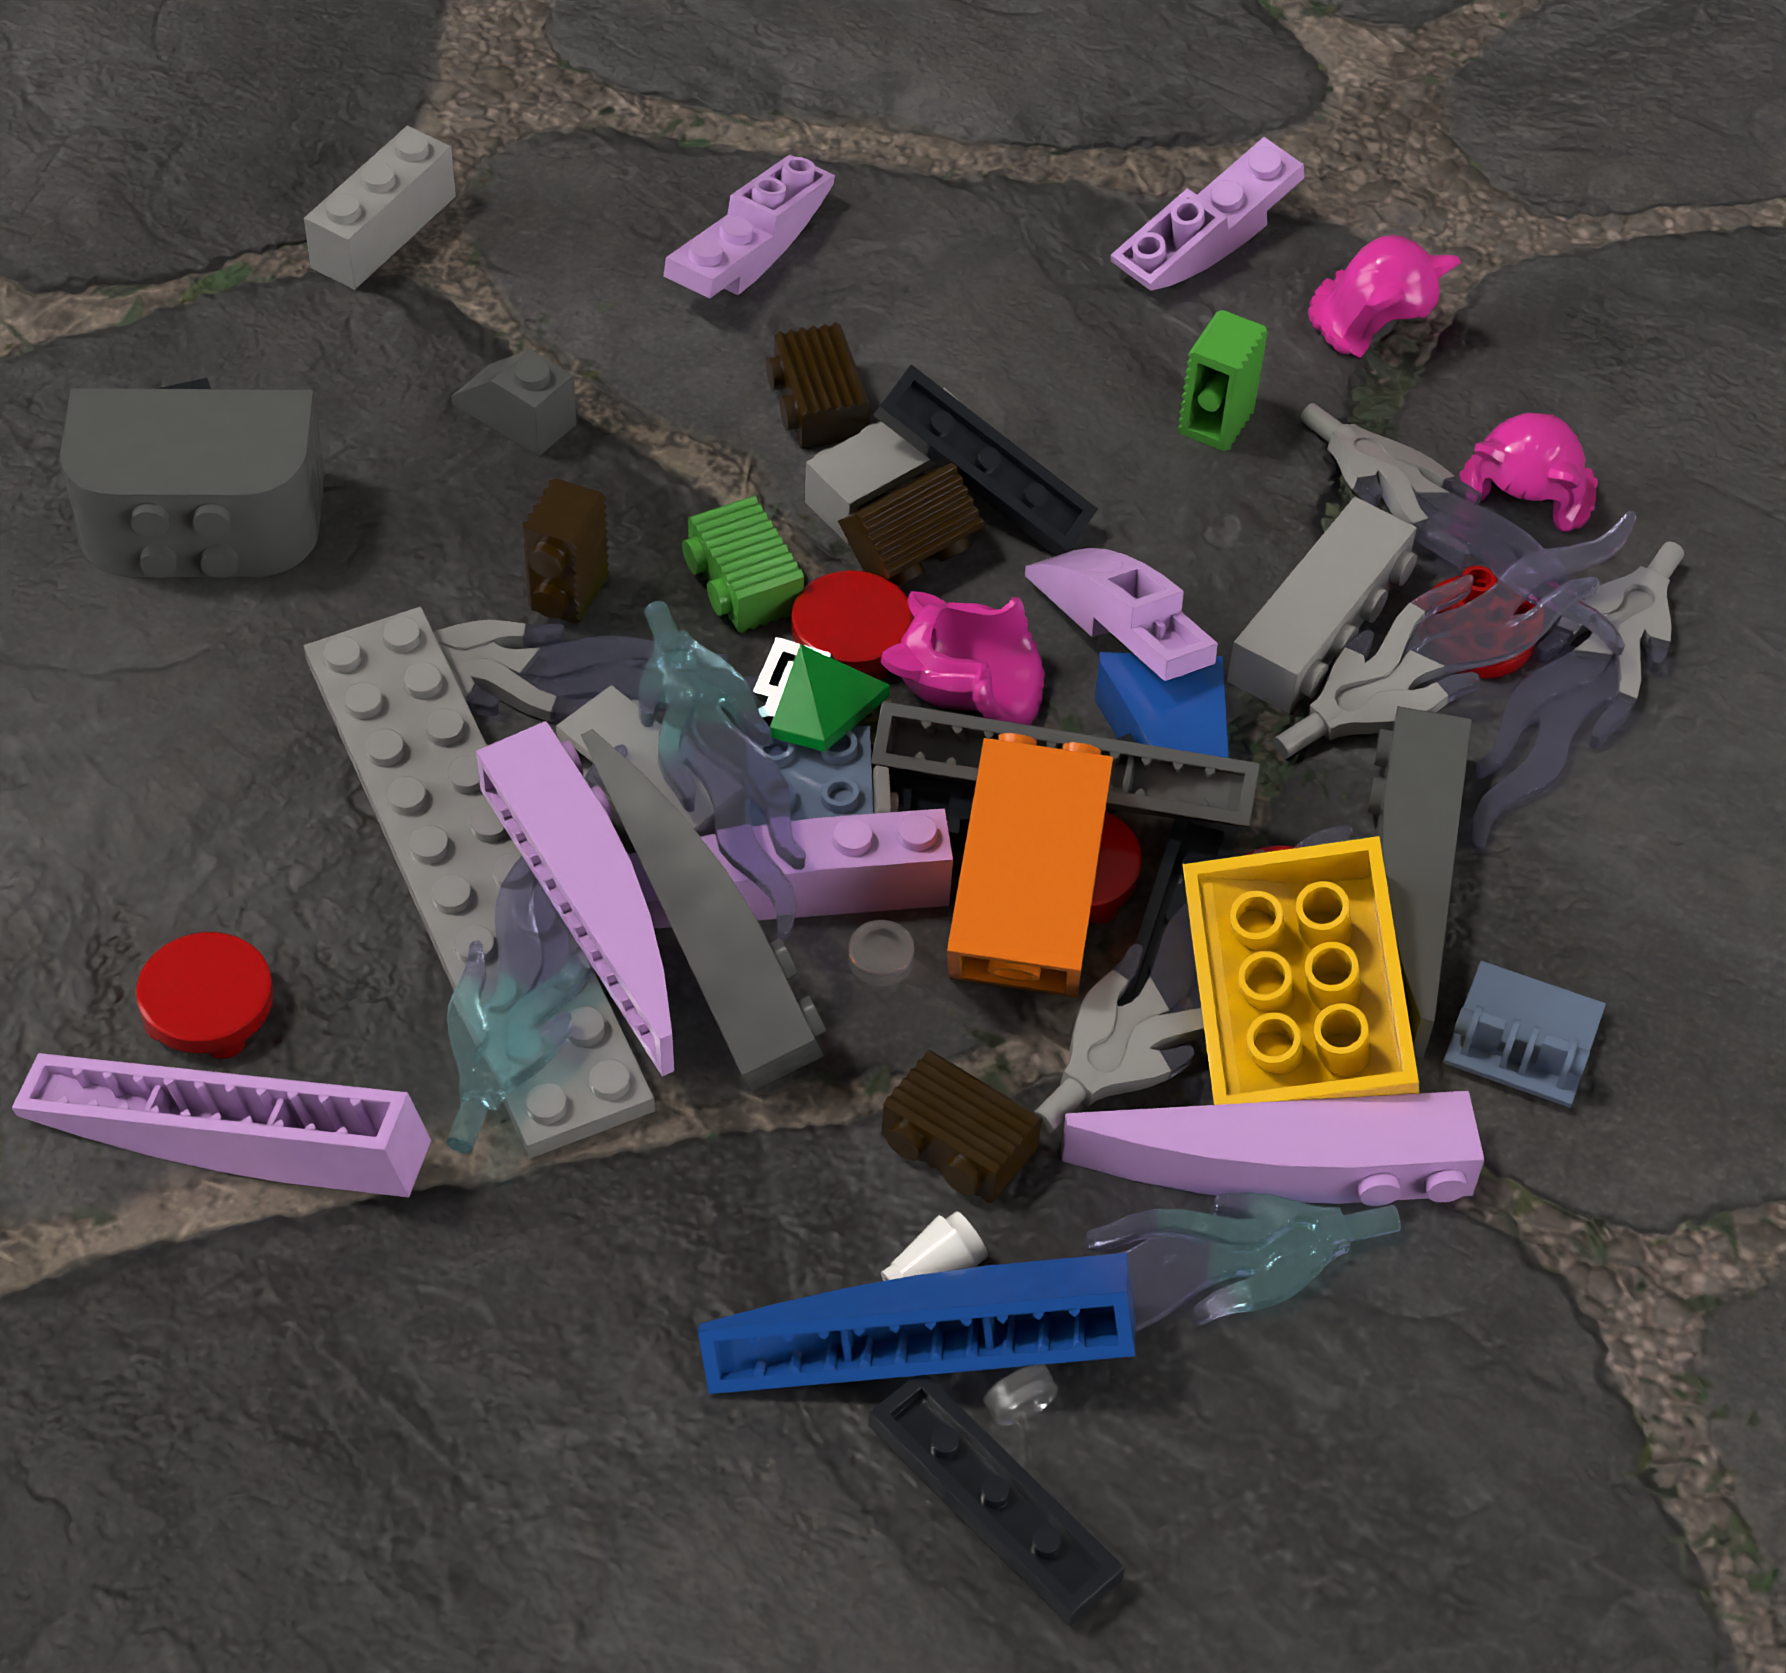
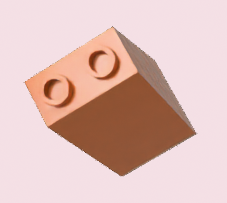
[947,733,1113,998]

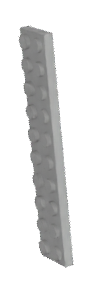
[303,606,655,1159]

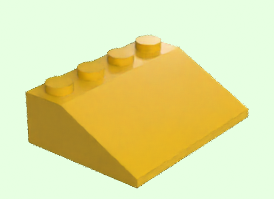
[1182,836,1420,1105]

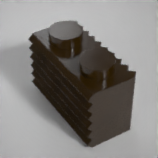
[766,322,870,448]
[838,463,984,586]
[522,478,610,624]
[881,1050,1042,1203]

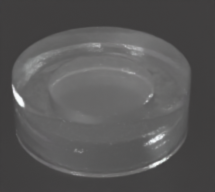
[849,920,914,986]
[984,1364,1059,1426]

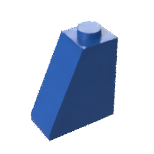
[1095,652,1229,758]

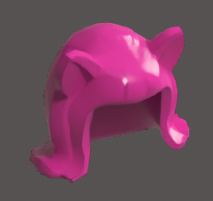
[1308,234,1461,359]
[1459,412,1598,533]
[881,591,1045,725]

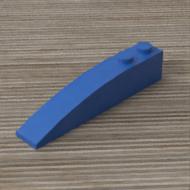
[697,1253,1136,1394]

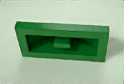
[770,644,890,752]

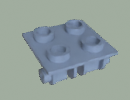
[745,726,873,828]
[1443,961,1606,1108]

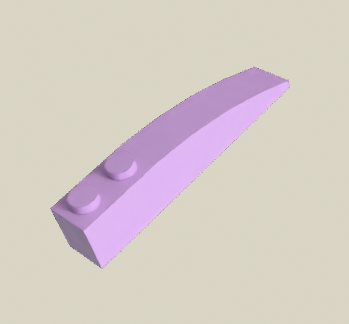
[476,721,674,1077]
[628,808,953,928]
[12,1053,432,1197]
[1060,1091,1484,1206]

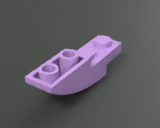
[1110,137,1304,291]
[663,154,835,298]
[1025,548,1218,681]

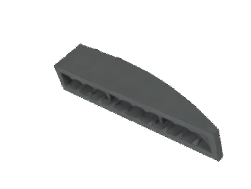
[871,701,1260,828]
[1367,706,1472,1058]
[581,729,827,1091]

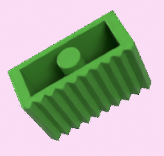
[1177,310,1268,451]
[682,496,804,633]

